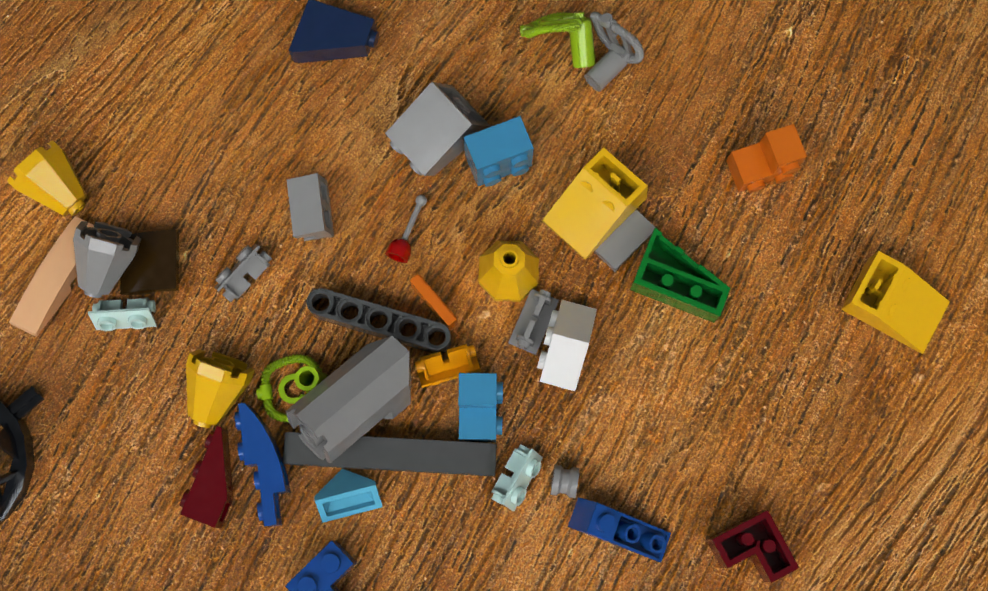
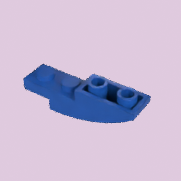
[235,403,291,527]

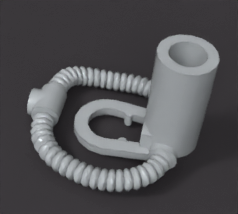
[584,12,644,92]

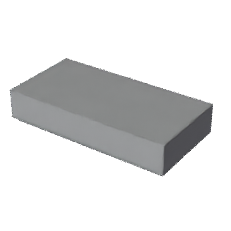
[594,210,656,272]

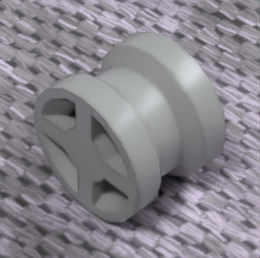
[550,464,579,499]

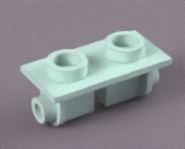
[88,297,157,331]
[491,444,543,512]

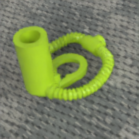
[520,11,596,68]
[256,354,328,423]

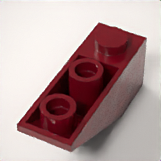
[180,426,234,528]

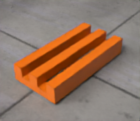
[409,274,458,331]

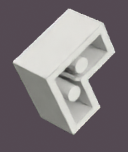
[537,300,597,391]

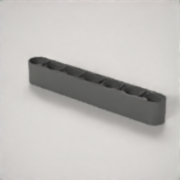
[282,432,497,476]

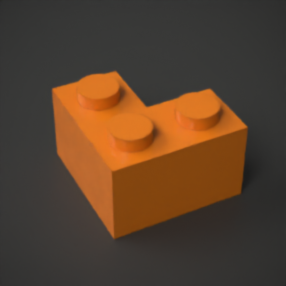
[726,124,807,193]

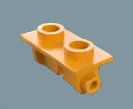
[415,343,481,388]

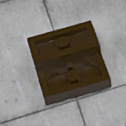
[120,230,179,295]

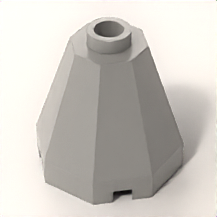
[73,221,141,298]

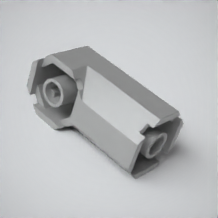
[286,336,412,463]

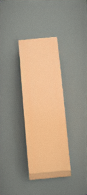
[9,216,94,337]

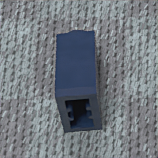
[289,0,379,63]

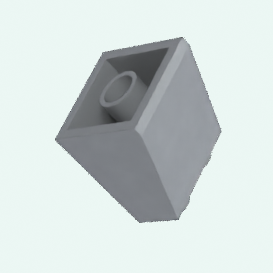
[385,82,490,176]

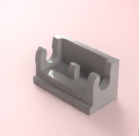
[286,173,334,241]

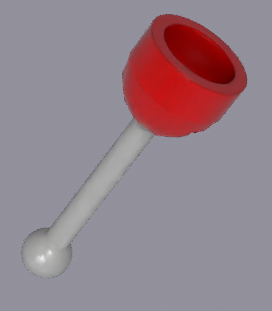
[385,195,427,263]

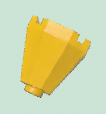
[7,140,87,217]
[478,241,539,302]
[186,349,255,428]

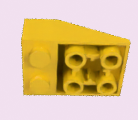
[542,148,648,260]
[841,251,950,354]

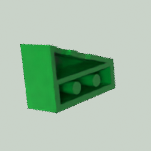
[630,228,731,323]

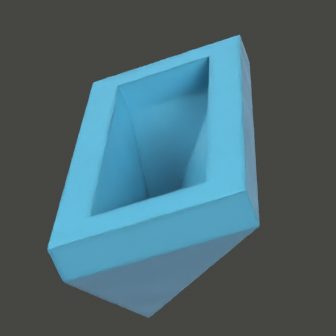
[314,468,383,523]

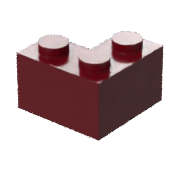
[706,510,799,583]

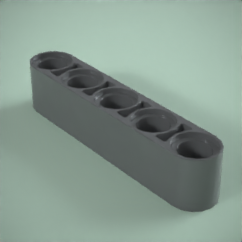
[306,288,452,354]

